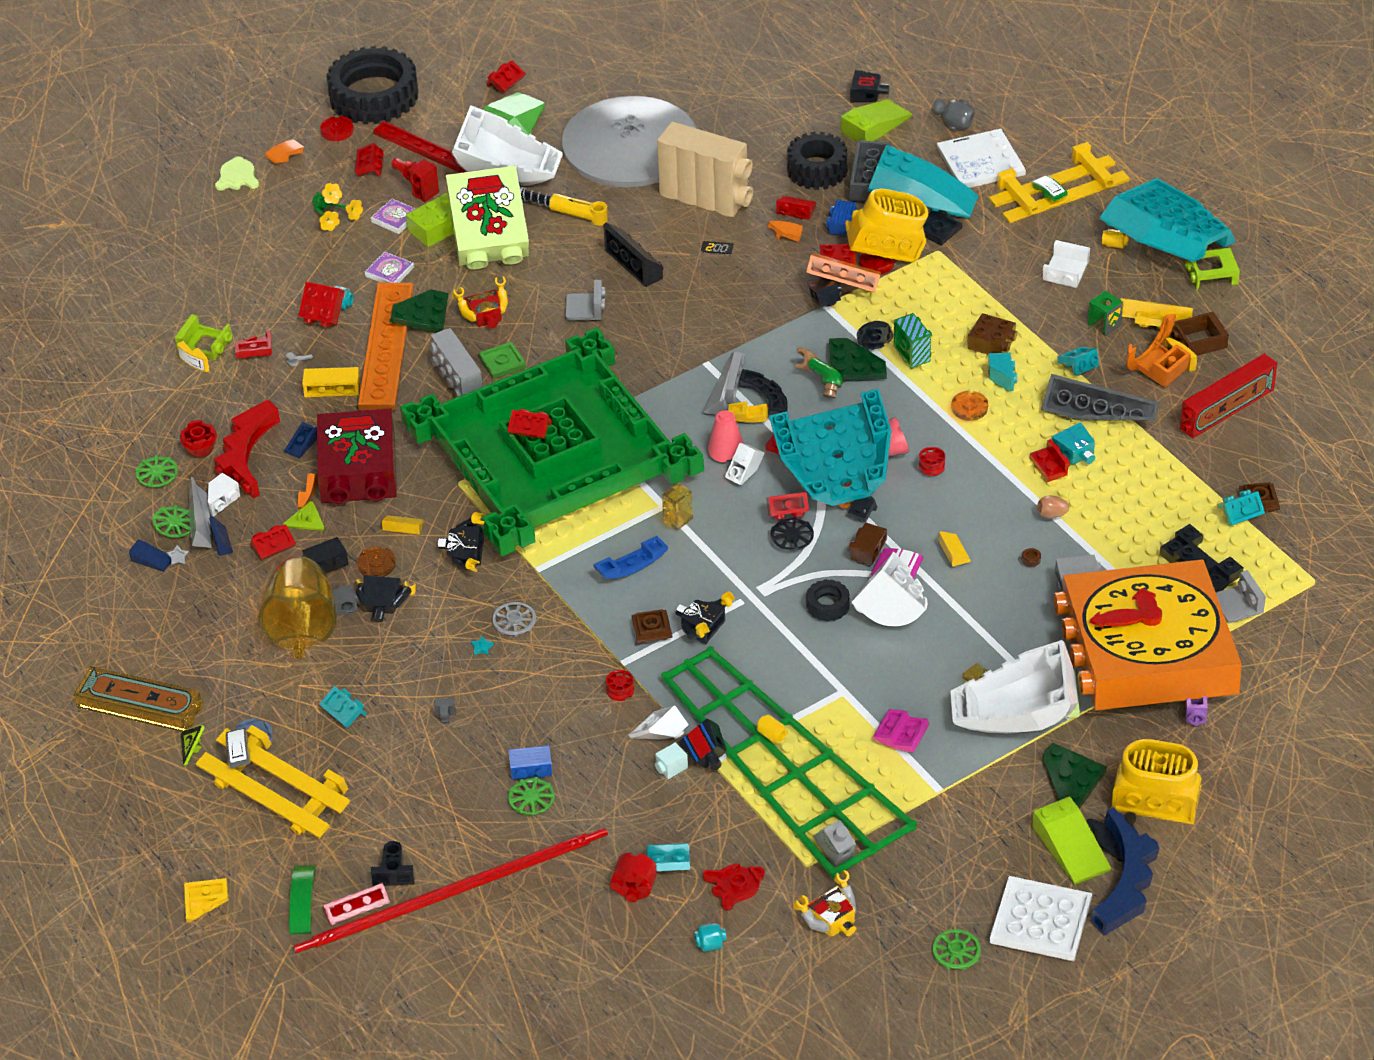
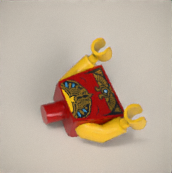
[452,276,508,328]

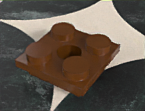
[1239,482,1280,512]
[631,609,672,643]

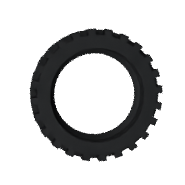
[326,46,419,124]

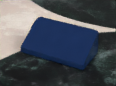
[209,516,233,556]

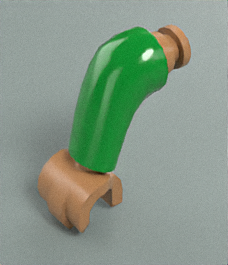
[795,347,843,398]

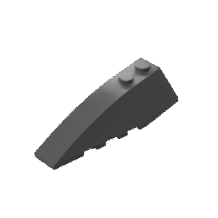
[1042,374,1160,420]

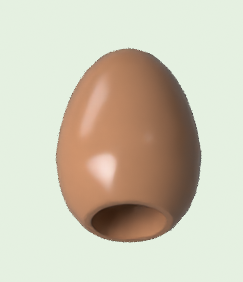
[1037,495,1069,518]

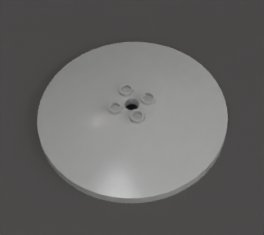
[562,96,696,187]

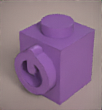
[1185,696,1208,726]

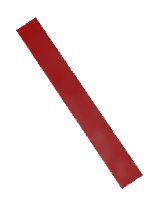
[373,121,467,173]

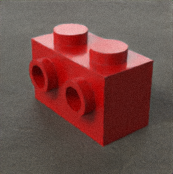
[766,492,809,519]

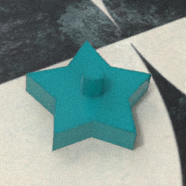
[471,636,494,655]

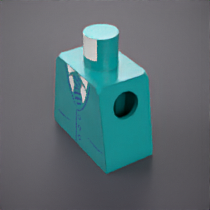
[1051,422,1095,464]

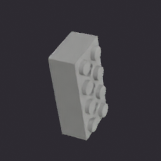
[429,328,483,397]

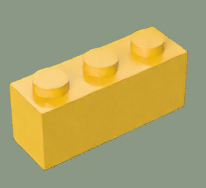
[303,367,360,397]

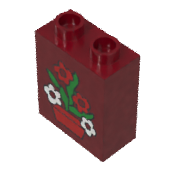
[317,408,397,504]

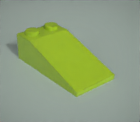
[841,99,912,142]
[1032,796,1111,885]

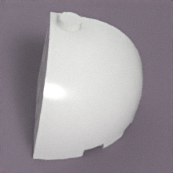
[851,552,928,626]

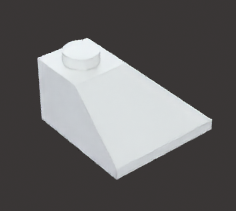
[628,706,688,740]

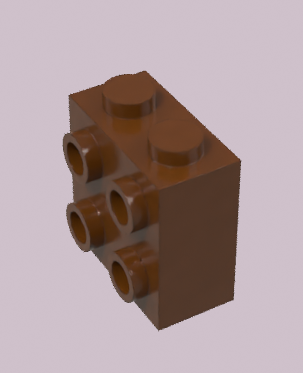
[968,313,1018,355]

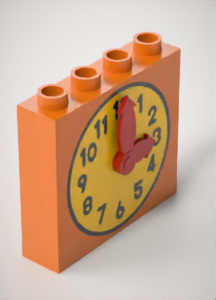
[1054,560,1242,710]

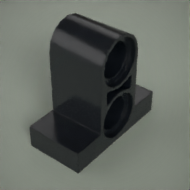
[371,841,415,886]

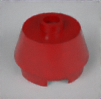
[180,420,217,457]

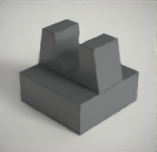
[434,698,456,724]

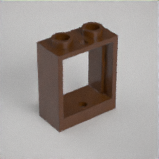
[1171,312,1229,356]

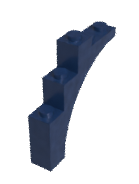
[1091,807,1160,936]

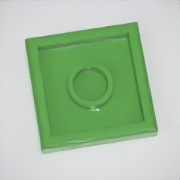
[478,342,526,379]

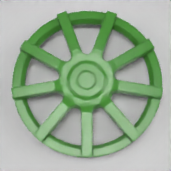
[135,455,178,487]
[153,505,190,538]
[508,777,555,815]
[932,929,981,970]

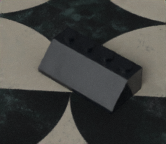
[603,223,663,287]

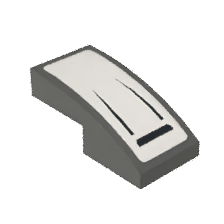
[226,728,250,768]

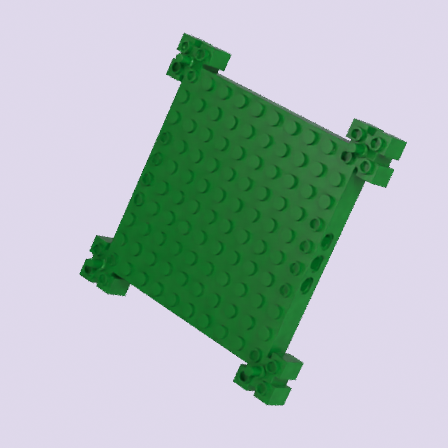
[400,327,704,557]

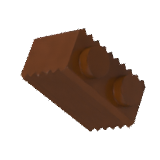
[849,522,887,566]

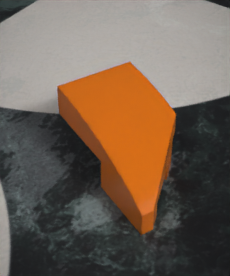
[767,221,803,242]
[297,473,318,508]

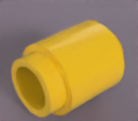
[1102,229,1129,248]
[757,715,788,743]

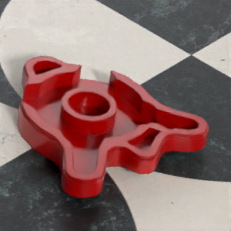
[703,863,765,911]

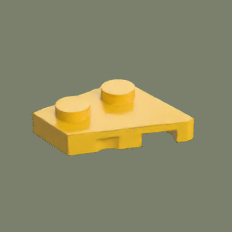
[184,878,228,923]

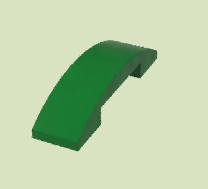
[289,865,316,935]

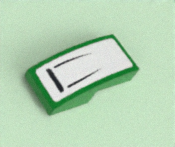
[1032,175,1068,201]

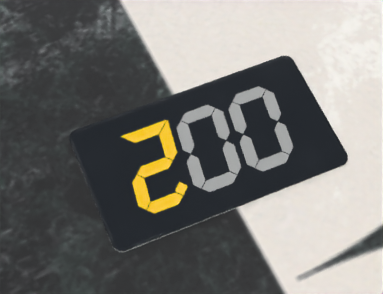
[700,241,734,255]

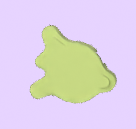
[215,157,259,191]

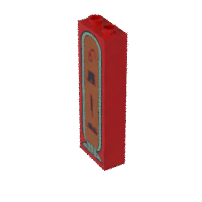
[1180,353,1277,439]

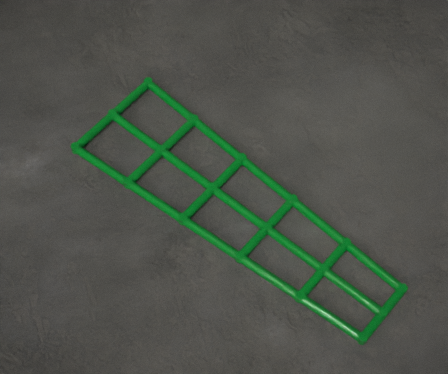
[661,646,917,879]

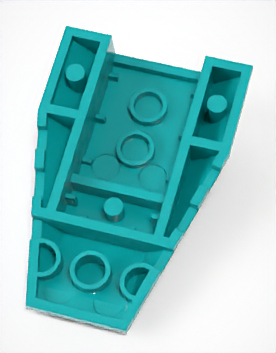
[867,145,979,218]

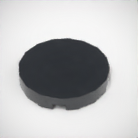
[856,321,893,350]

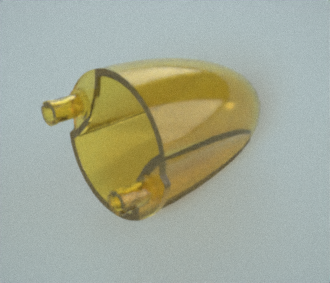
[259,556,336,659]

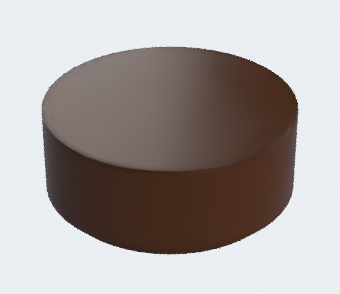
[1021,548,1041,567]

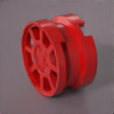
[919,447,945,476]
[606,670,634,701]

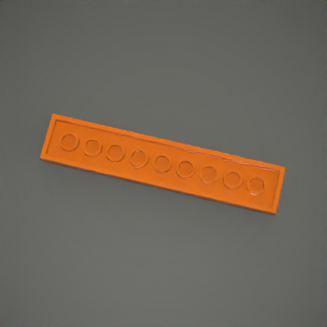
[358,283,414,410]

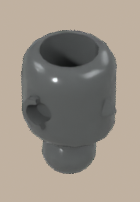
[932,99,975,131]

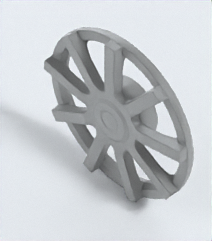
[492,602,536,637]

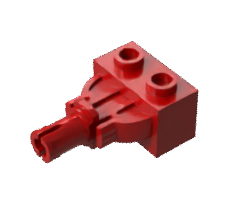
[391,158,439,202]

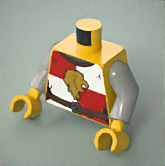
[793,870,857,936]

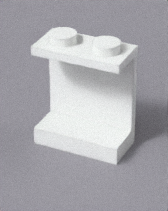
[1043,240,1090,288]

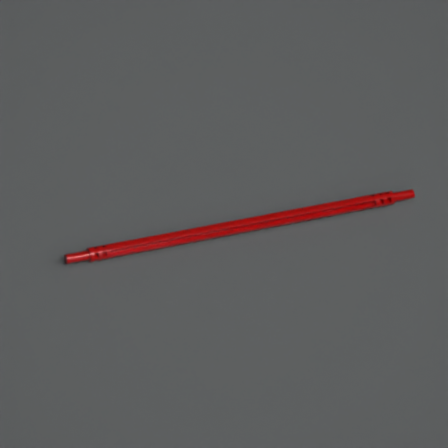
[293,828,608,953]

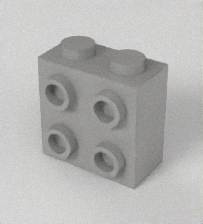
[1055,554,1101,592]

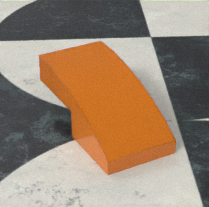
[265,140,304,163]

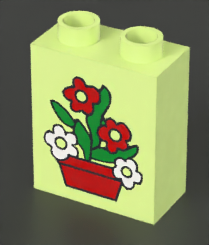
[446,166,529,270]

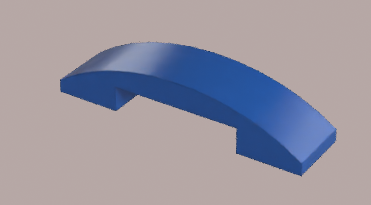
[593,536,668,579]

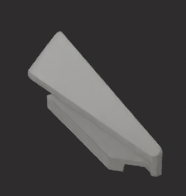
[703,352,745,414]
[188,477,212,548]

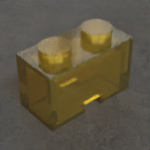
[662,483,693,530]

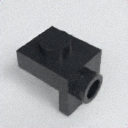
[848,496,878,522]

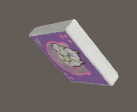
[371,199,415,234]
[365,252,414,283]

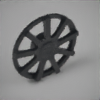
[771,517,814,551]

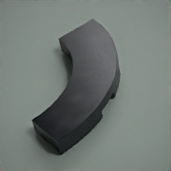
[739,369,788,415]

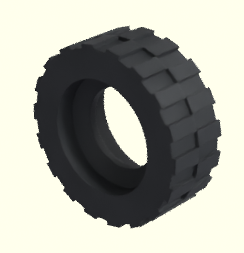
[806,579,850,621]

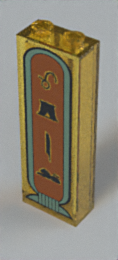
[74,666,203,732]

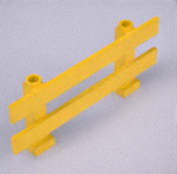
[989,142,1130,223]
[196,725,350,839]

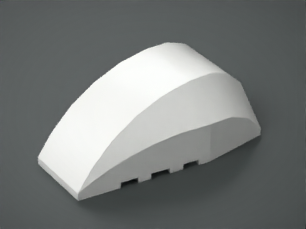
[452,105,563,186]
[951,640,1078,734]

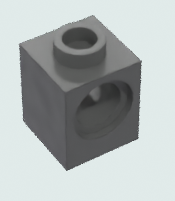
[329,585,360,617]

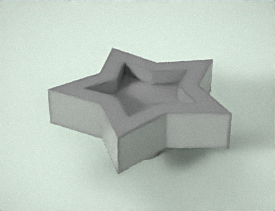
[166,545,189,566]

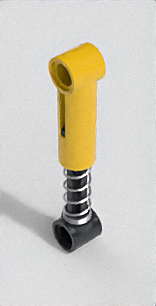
[518,181,608,226]

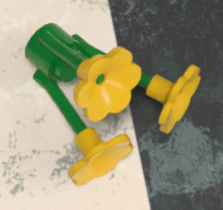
[312,183,363,231]

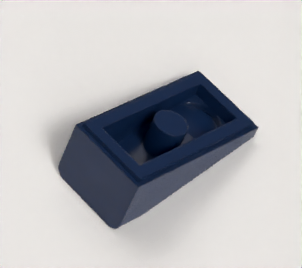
[284,422,317,459]
[129,540,171,572]

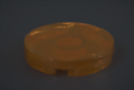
[951,391,988,421]
[357,546,396,577]

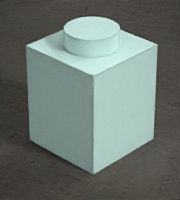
[655,743,688,779]

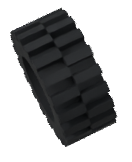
[787,132,847,190]

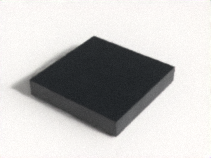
[923,211,963,246]

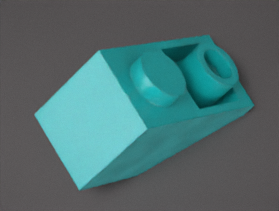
[988,353,1017,391]

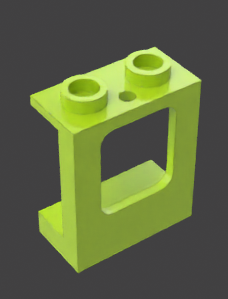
[1185,248,1240,290]
[175,314,233,360]

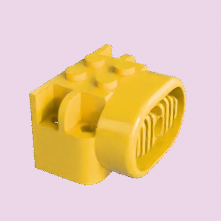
[845,189,928,263]
[1111,739,1201,825]

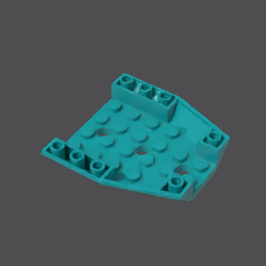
[1100,178,1236,262]
[769,388,892,506]

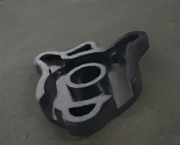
[1086,812,1136,862]

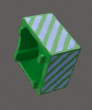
[894,313,932,369]

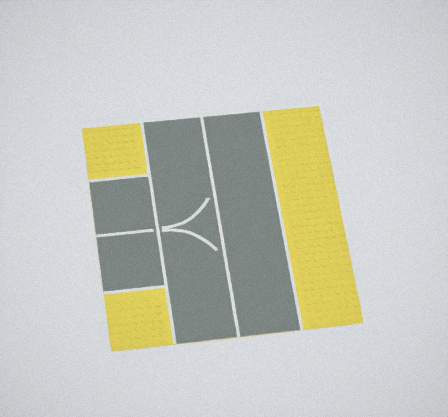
[458,251,1315,867]

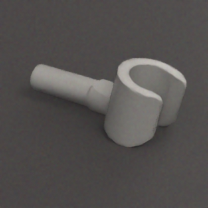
[286,352,313,366]

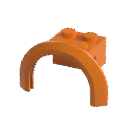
[1126,314,1191,388]

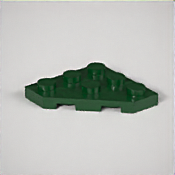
[389,289,449,333]
[829,338,887,381]
[1042,742,1107,809]

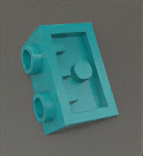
[1057,346,1099,375]
[1217,489,1265,526]
[319,686,368,728]
[647,843,690,871]

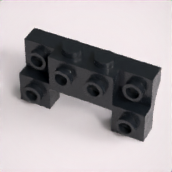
[1160,524,1244,593]

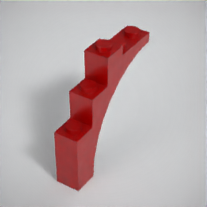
[214,399,280,499]

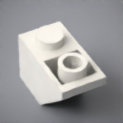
[725,443,765,485]
[208,473,240,517]

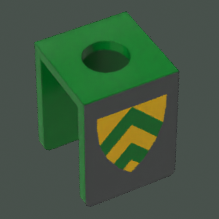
[1088,291,1123,336]

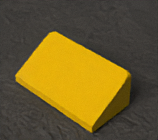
[382,515,424,535]
[938,531,971,567]

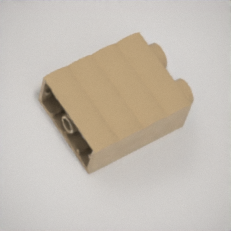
[657,121,753,217]

